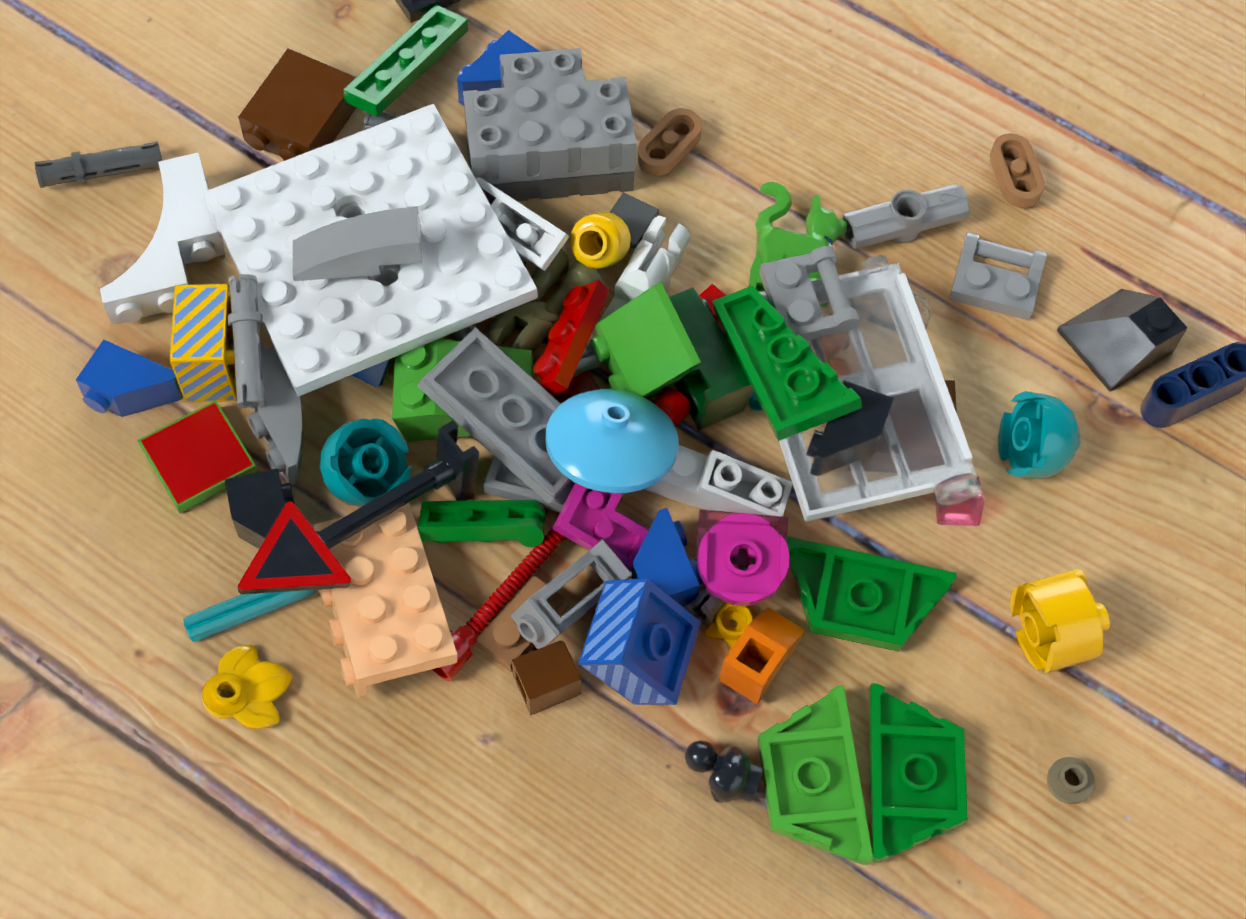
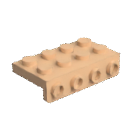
[313,503,457,697]

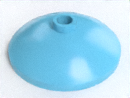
[545,389,679,493]

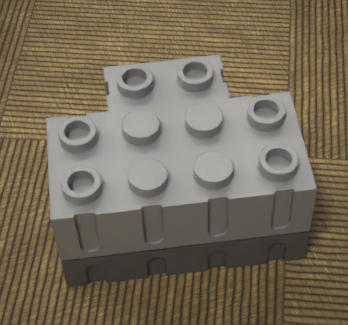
[463,48,636,202]

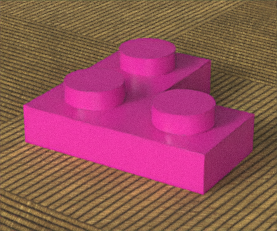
[552,483,649,571]

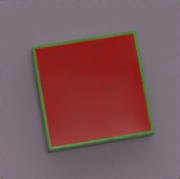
[138,400,258,513]

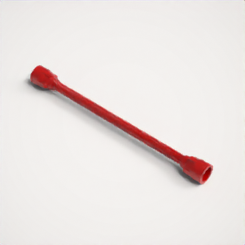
[431,387,692,682]

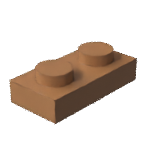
[476,575,568,672]

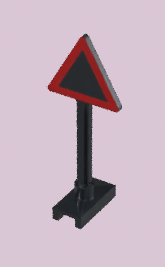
[238,420,479,595]

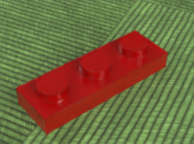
[533,280,610,395]

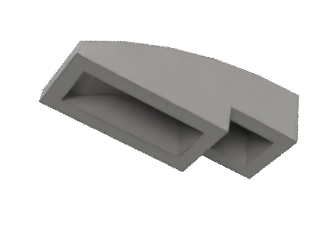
[293,206,422,281]

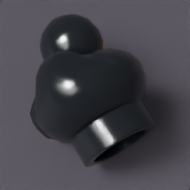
[685,740,762,803]

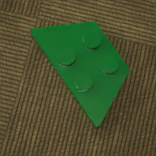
[786,537,956,652]
[868,683,968,863]

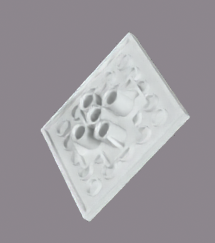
[202,104,538,397]

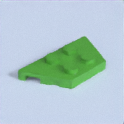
[757,685,874,865]

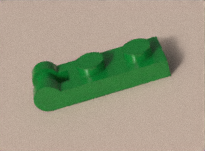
[418,499,546,547]

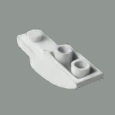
[646,445,793,523]

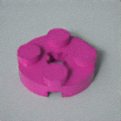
[697,513,789,606]

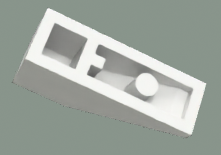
[476,176,569,271]

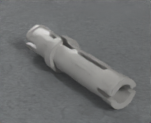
[227,274,266,408]

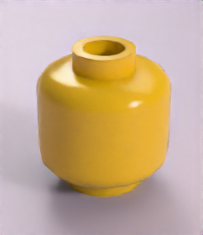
[570,212,631,269]

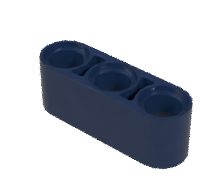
[1140,342,1246,428]

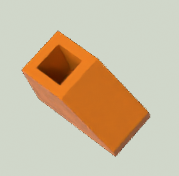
[719,607,806,705]

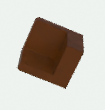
[512,640,581,715]

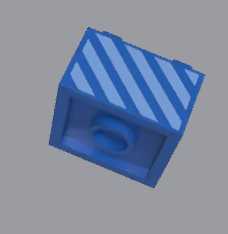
[578,579,701,705]

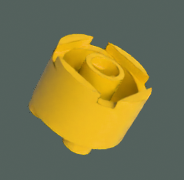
[1010,569,1110,673]

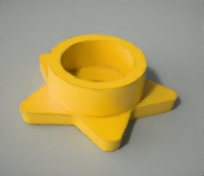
[705,603,753,649]

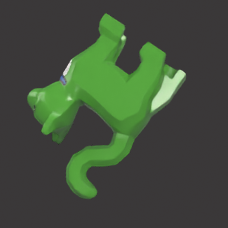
[749,182,847,309]

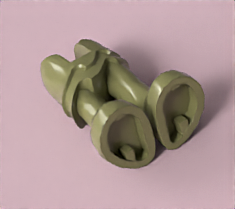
[488,248,603,352]

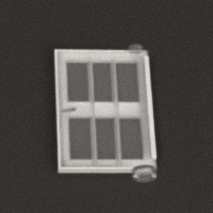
[759,255,981,522]

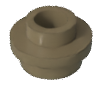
[1047,757,1095,804]

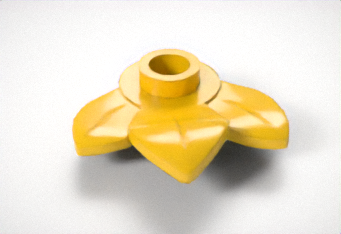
[202,644,293,729]

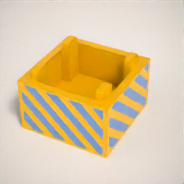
[170,284,237,403]

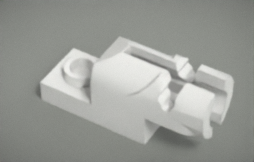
[599,216,690,322]

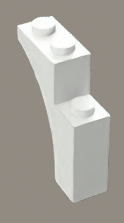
[100,153,225,325]

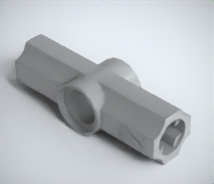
[842,184,970,249]

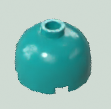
[998,391,1080,479]
[320,418,411,507]

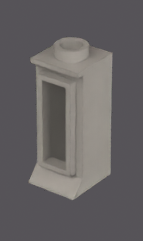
[511,539,632,649]

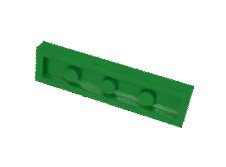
[343,5,468,117]

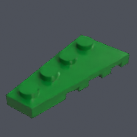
[712,285,862,441]

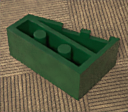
[669,287,753,431]

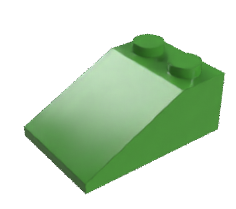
[590,282,701,399]
[392,338,533,442]

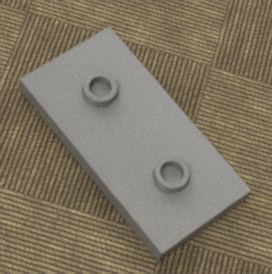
[417,327,572,504]

